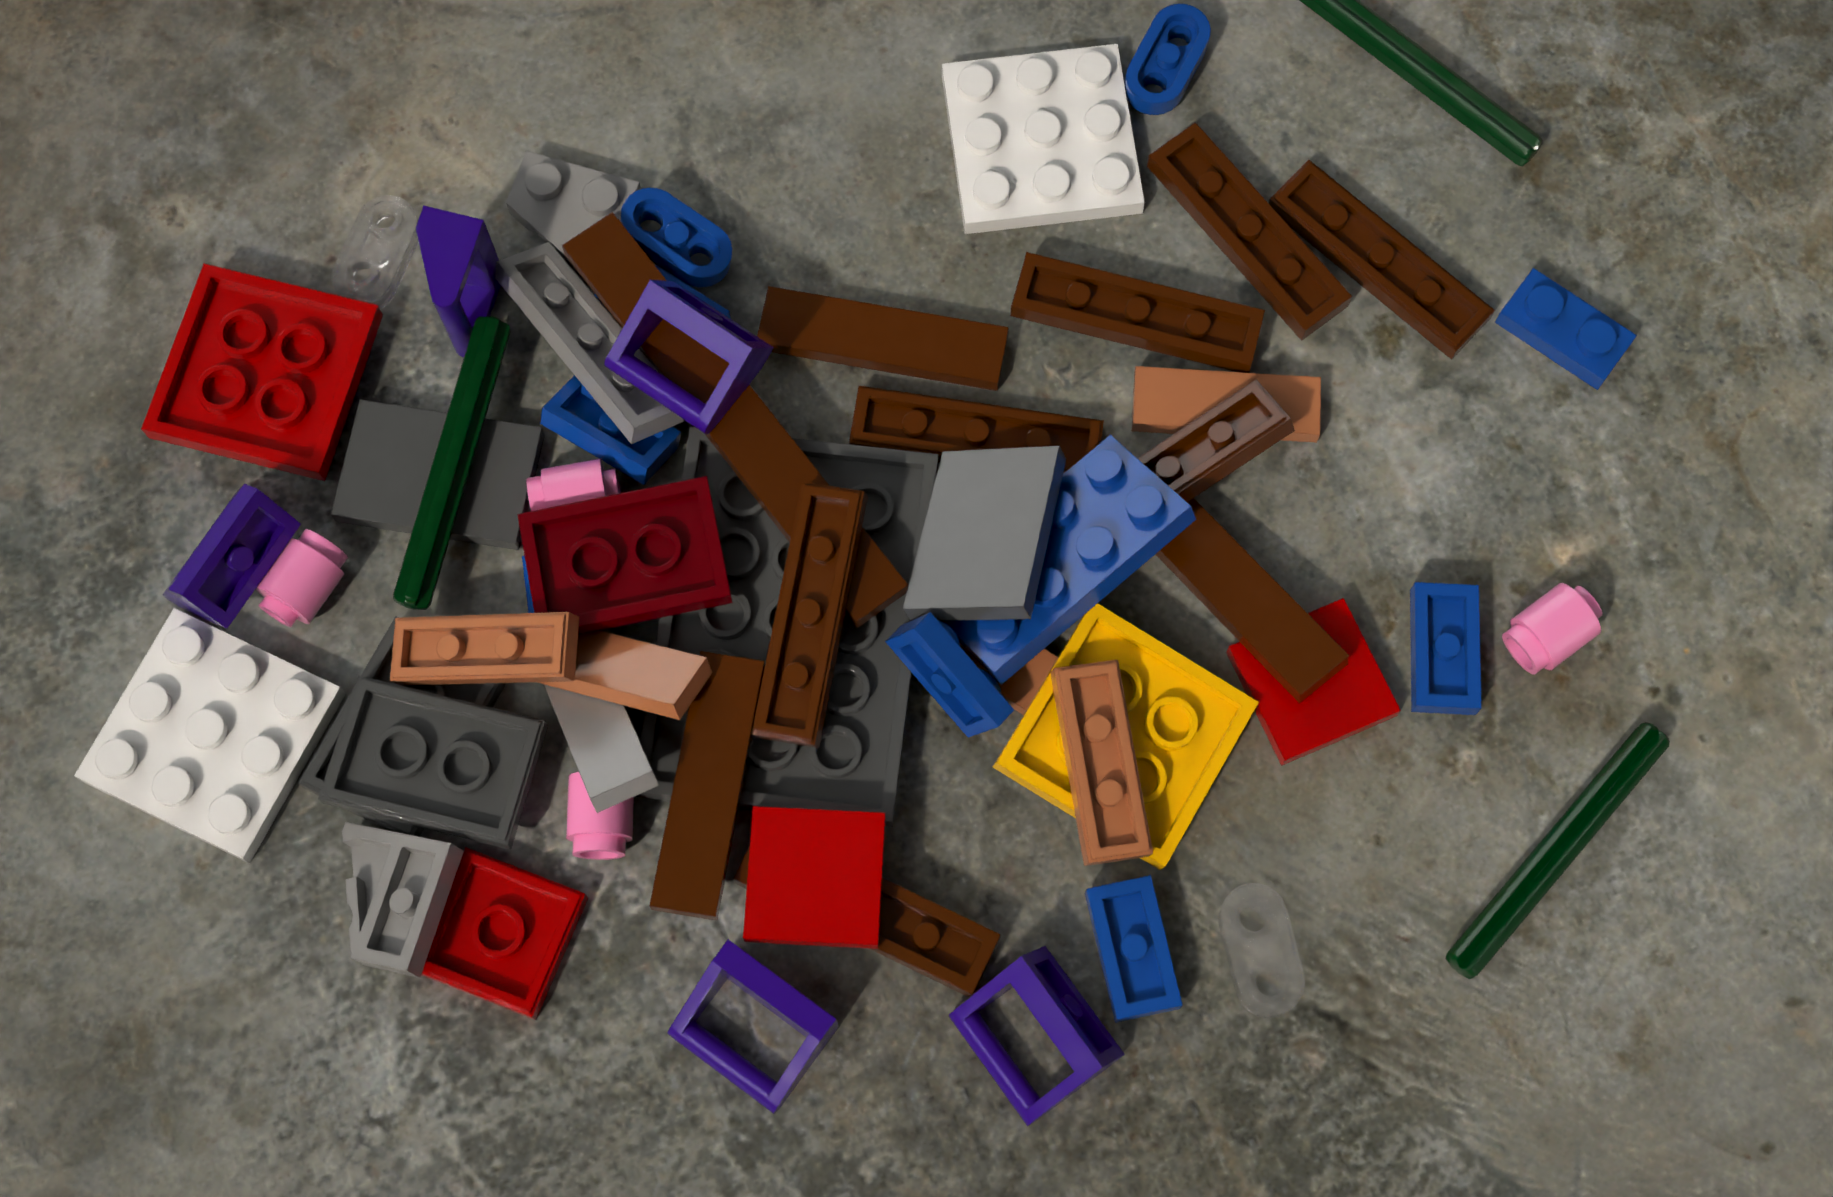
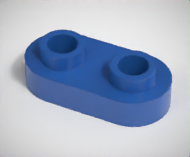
[1124,4,1211,115]
[620,188,732,287]

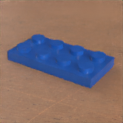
[942,434,1196,685]

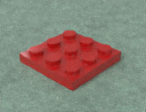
[141,264,383,481]

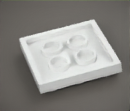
[942,44,1145,234]
[74,608,346,864]

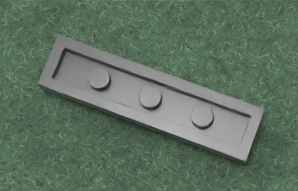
[495,242,684,444]

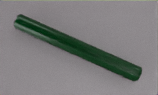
[1299,0,1543,166]
[393,316,511,610]
[1445,722,1670,979]

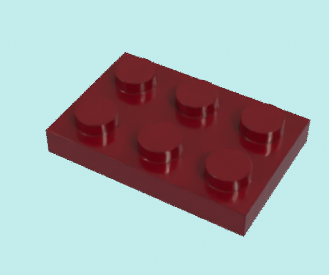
[517,476,733,635]

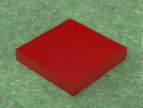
[1226,598,1401,766]
[743,806,886,949]
[421,847,588,1020]

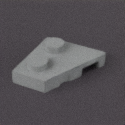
[506,151,641,265]
[342,822,464,978]

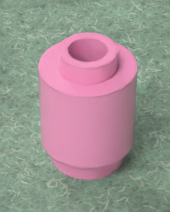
[526,458,621,511]
[255,529,348,627]
[1502,583,1602,675]
[566,772,634,860]

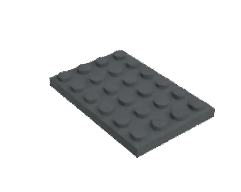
[635,427,938,827]

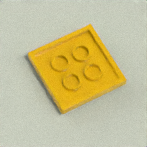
[992,603,1259,870]

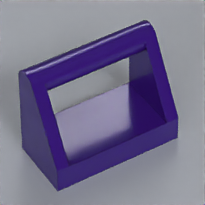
[416,206,501,357]
[604,280,773,435]
[163,484,301,629]
[667,939,839,1114]
[949,946,1125,1127]

